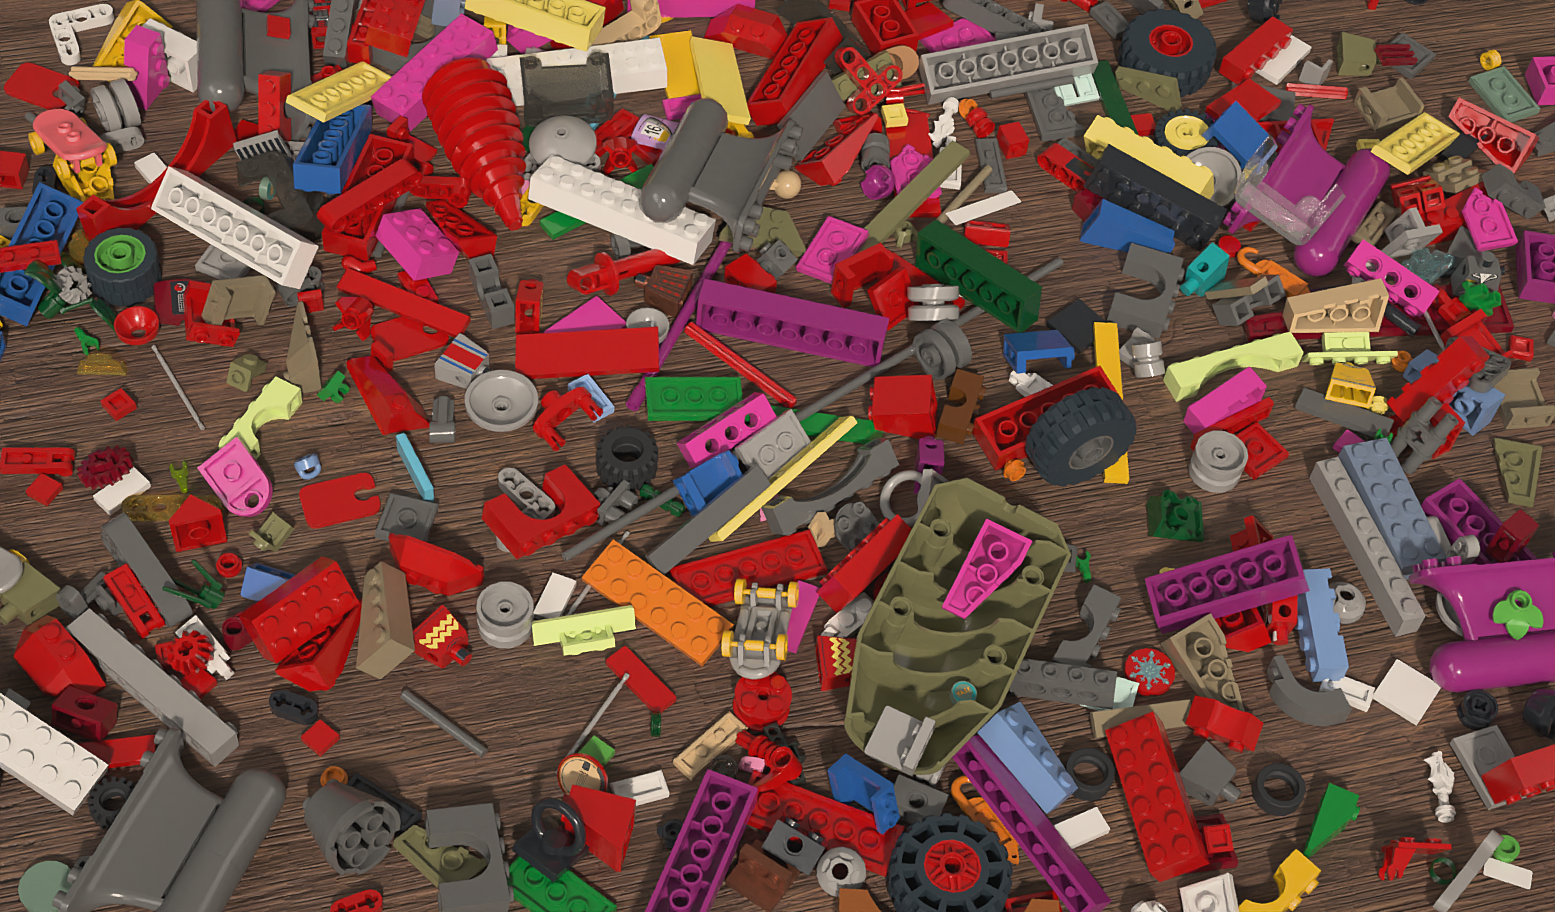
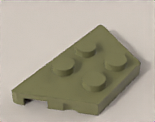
[718,207,806,257]

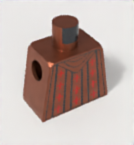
[635,265,693,318]

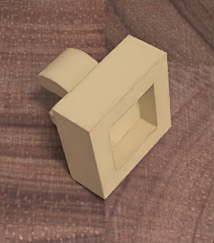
[807,512,835,547]

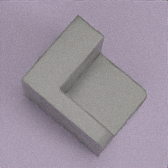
[1299,59,1333,85]

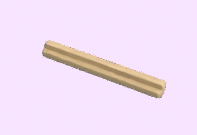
[69,66,138,81]

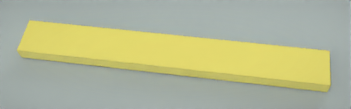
[709,416,857,542]

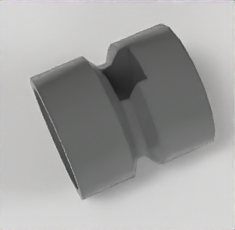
[861,133,890,172]

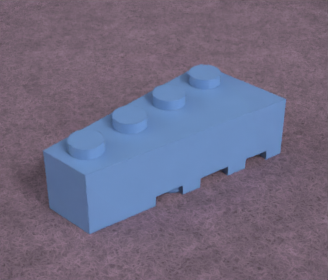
[1403,349,1506,436]
[1294,568,1349,682]
[977,702,1078,814]

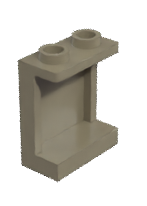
[1354,77,1424,133]
[202,275,275,326]
[1493,368,1555,430]

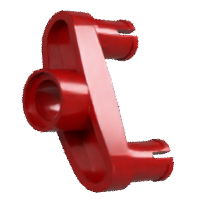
[533,387,603,452]

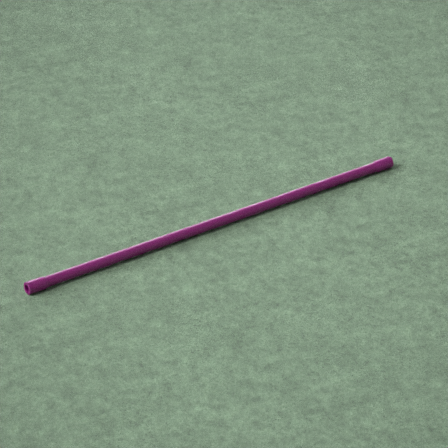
[626,241,732,411]

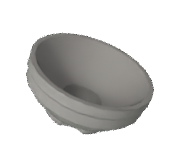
[626,308,669,343]
[1329,581,1366,624]
[817,847,866,897]

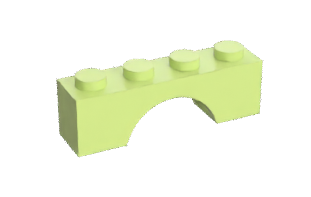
[219,376,302,460]

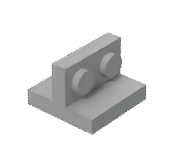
[1381,207,1443,258]

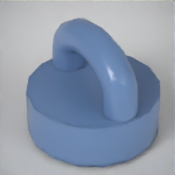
[293,453,321,480]

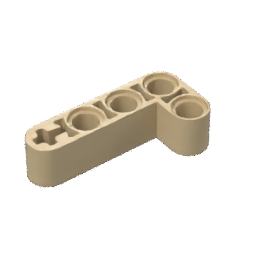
[591,0,661,46]

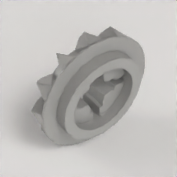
[56,266,92,304]

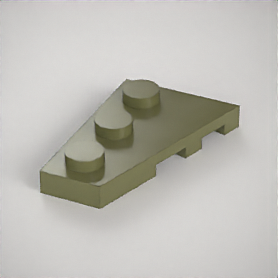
[831,50,903,100]
[1115,66,1182,113]
[1493,438,1542,507]
[393,825,488,888]

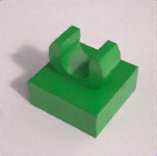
[316,371,350,404]

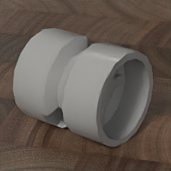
[1131,340,1165,378]

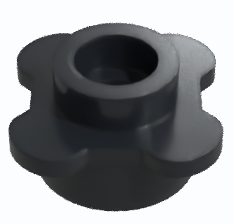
[657,819,683,849]

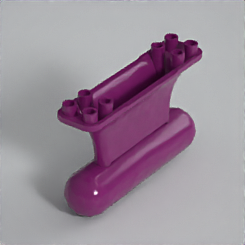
[1223,103,1390,276]
[1409,551,1555,692]

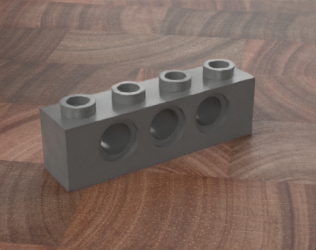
[1010,658,1117,709]

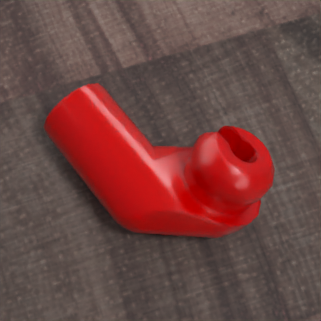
[341,256,377,274]

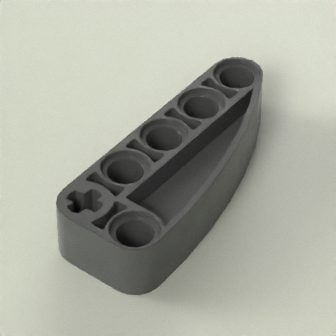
[100,513,193,628]

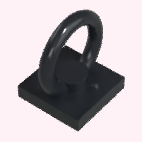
[512,797,590,882]

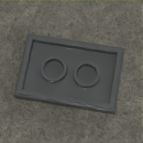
[1231,82,1296,122]

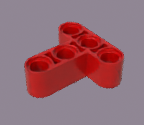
[834,47,903,115]

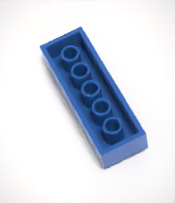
[293,104,372,194]
[0,182,83,326]

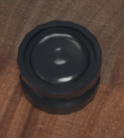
[1457,689,1498,731]

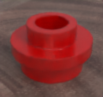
[216,553,242,578]

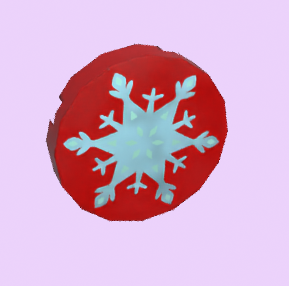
[1124,648,1175,697]

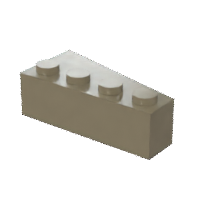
[356,561,415,680]

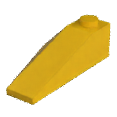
[92,0,173,82]
[53,154,115,202]

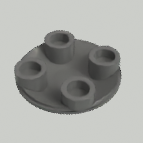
[834,502,880,551]

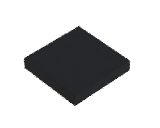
[1046,299,1107,355]

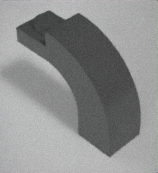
[1267,655,1352,726]

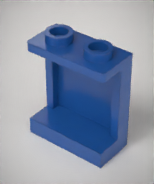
[1202,101,1272,170]
[1003,330,1075,374]
[672,450,743,516]
[827,754,900,834]

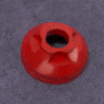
[114,306,159,345]

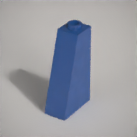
[1079,199,1175,253]

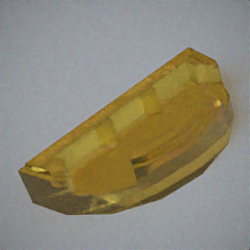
[68,229,90,263]
[77,353,128,376]

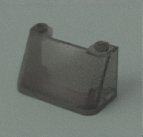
[520,52,614,127]

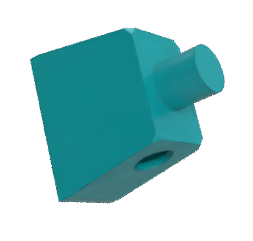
[1180,242,1230,297]

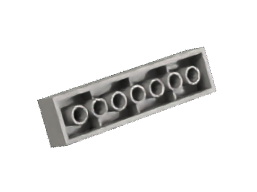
[918,24,1098,105]

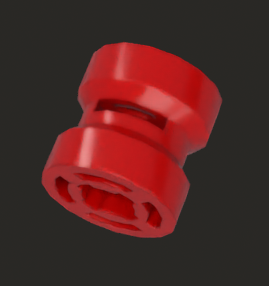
[966,107,995,138]

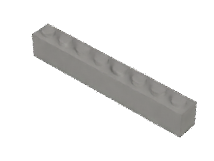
[1309,457,1426,637]
[65,608,239,767]

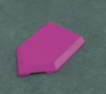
[890,144,942,199]
[1462,187,1518,252]

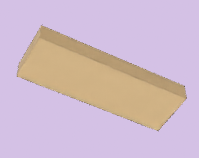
[673,711,748,781]

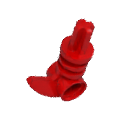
[735,730,802,792]

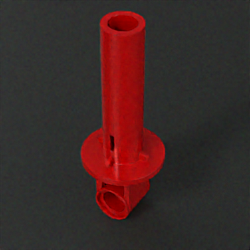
[567,249,681,296]

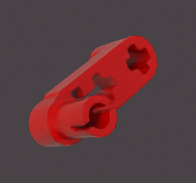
[409,162,472,208]

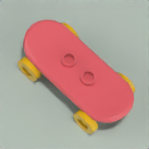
[28,109,117,181]

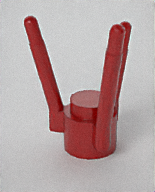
[885,83,930,117]

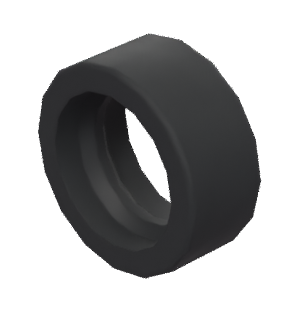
[1064,748,1115,801]
[1252,763,1306,816]

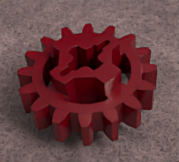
[77,445,134,490]

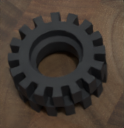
[88,776,135,830]

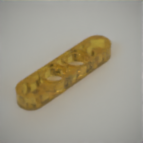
[121,495,223,521]

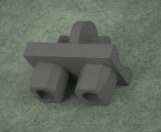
[594,480,638,526]

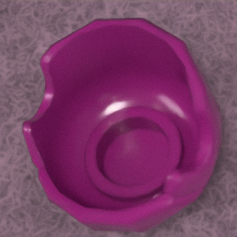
[861,164,895,200]

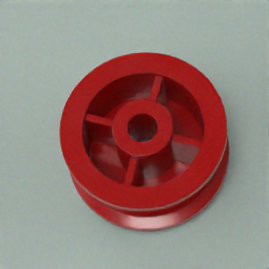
[733,672,792,732]

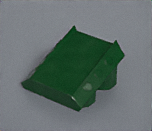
[1145,490,1204,542]

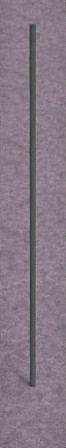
[561,257,1063,562]

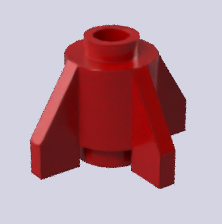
[603,137,638,175]
[332,297,374,341]

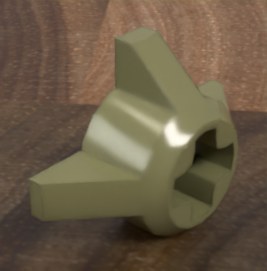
[892,221,918,248]

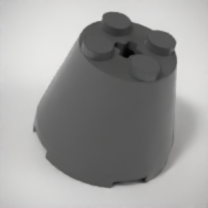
[302,779,400,876]

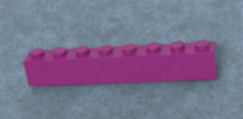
[952,735,1111,912]

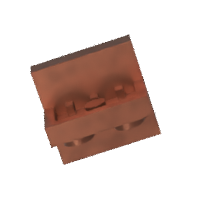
[725,839,801,912]

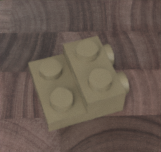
[1423,156,1488,193]

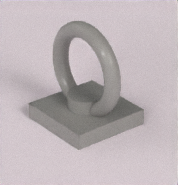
[880,469,950,527]

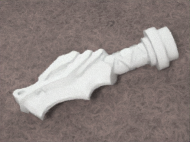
[928,97,959,148]
[1424,751,1456,823]

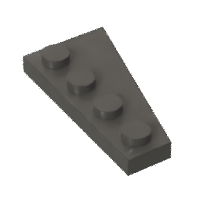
[1025,87,1084,142]

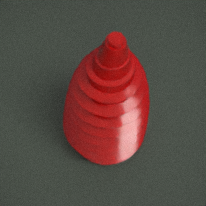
[422,58,526,231]

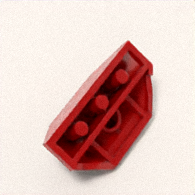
[704,4,788,60]
[388,533,484,596]
[13,615,106,697]

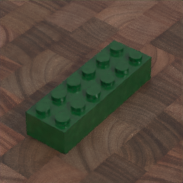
[915,220,1042,333]

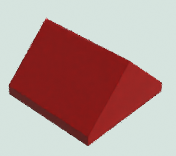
[169,494,227,552]

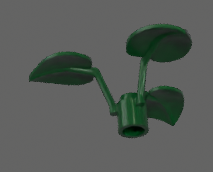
[24,252,118,337]

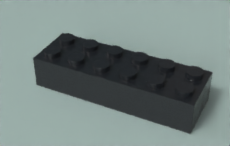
[1083,144,1227,252]

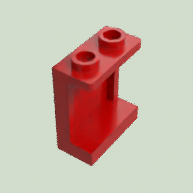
[831,242,894,308]
[183,281,240,347]
[1440,309,1514,359]

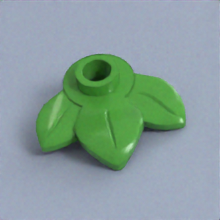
[1492,590,1543,640]

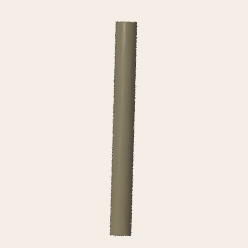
[936,165,993,224]

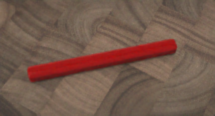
[685,322,797,409]

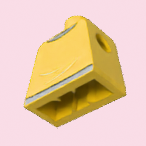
[1325,362,1376,408]

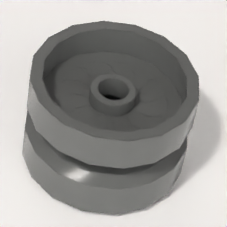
[913,320,972,380]

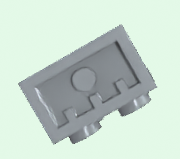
[864,706,936,776]

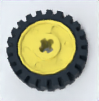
[1153,109,1219,157]

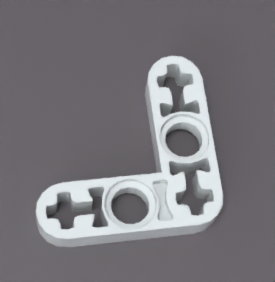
[49,4,114,65]

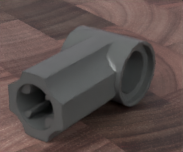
[429,396,455,443]

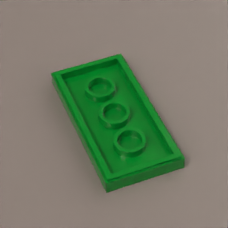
[644,377,743,421]
[506,856,617,912]

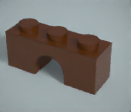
[936,369,986,445]

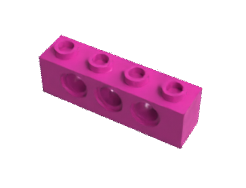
[1343,239,1440,317]
[677,392,777,468]

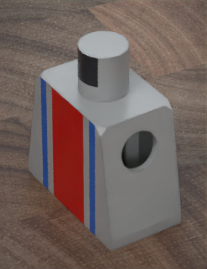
[434,333,494,389]

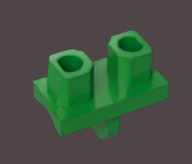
[1459,281,1501,316]

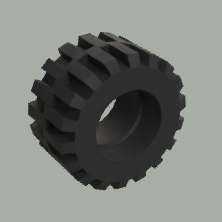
[596,425,658,492]

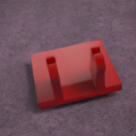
[1378,837,1452,881]

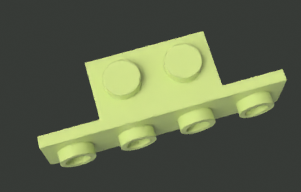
[1301,332,1398,365]
[531,605,636,655]

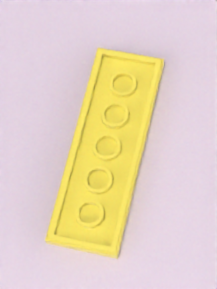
[689,36,751,125]
[286,61,392,122]
[1371,112,1460,175]

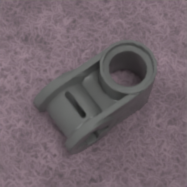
[276,266,324,307]

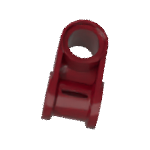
[222,603,256,651]

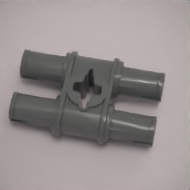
[1390,397,1459,474]

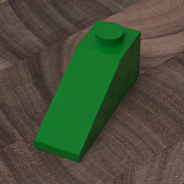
[1302,783,1360,859]

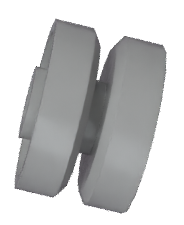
[91,78,141,132]
[907,284,959,321]
[1188,431,1248,493]
[476,582,534,649]

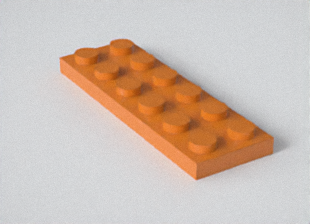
[582,539,734,667]

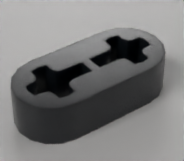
[32,166,58,195]
[269,690,319,725]

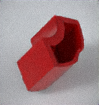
[1185,696,1263,753]

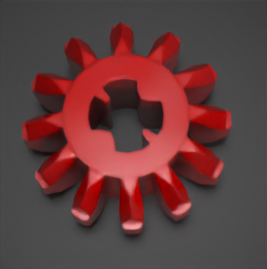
[167,630,214,676]

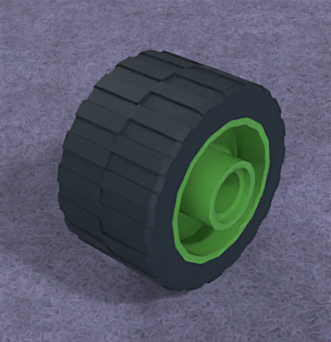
[83,228,162,306]

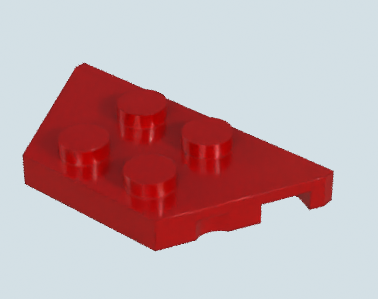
[1257,118,1334,153]

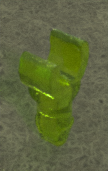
[169,461,188,493]

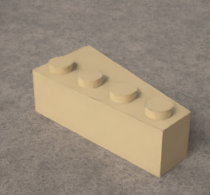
[1282,278,1389,333]

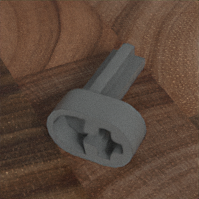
[611,233,644,260]
[56,572,107,620]

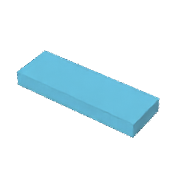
[396,433,434,503]

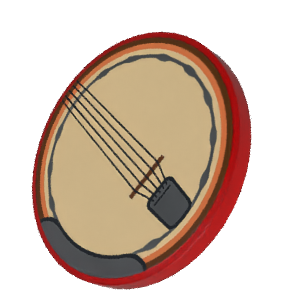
[557,753,608,794]

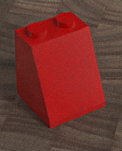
[868,375,938,439]
[561,784,636,872]

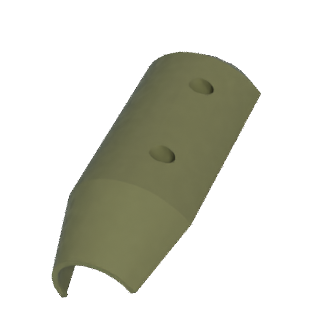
[844,478,1071,775]

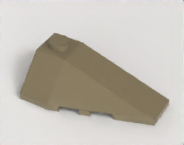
[283,301,321,394]
[1160,613,1245,712]

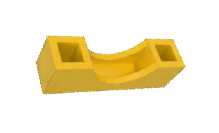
[1238,849,1321,912]

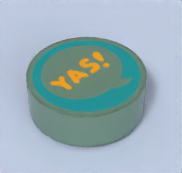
[259,176,277,200]
[949,681,977,705]

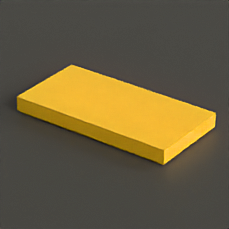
[649,30,701,99]

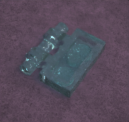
[1401,247,1455,284]

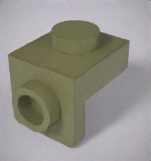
[226,354,267,392]
[249,512,295,553]

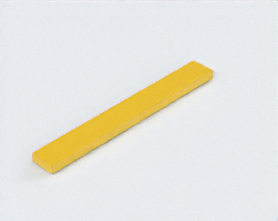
[1093,322,1129,484]

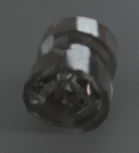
[711,755,737,780]

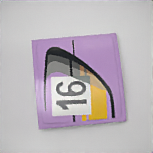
[631,114,679,150]

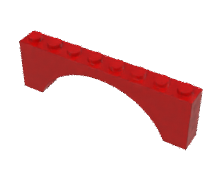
[76,100,237,242]

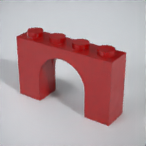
[481,464,601,559]

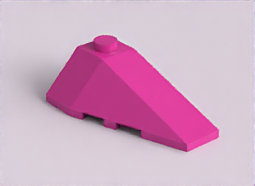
[942,519,1032,619]

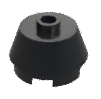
[1247,0,1283,25]
[1523,689,1555,740]

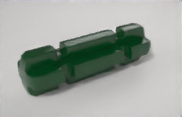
[639,484,685,517]

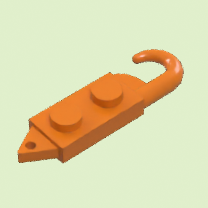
[1237,247,1311,298]
[951,775,1019,865]

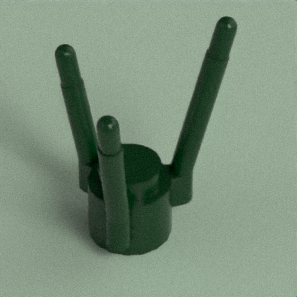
[162,559,225,609]

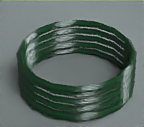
[242,197,265,214]
[651,711,661,738]
[1429,857,1457,885]

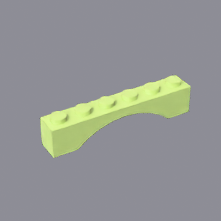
[1163,332,1304,401]

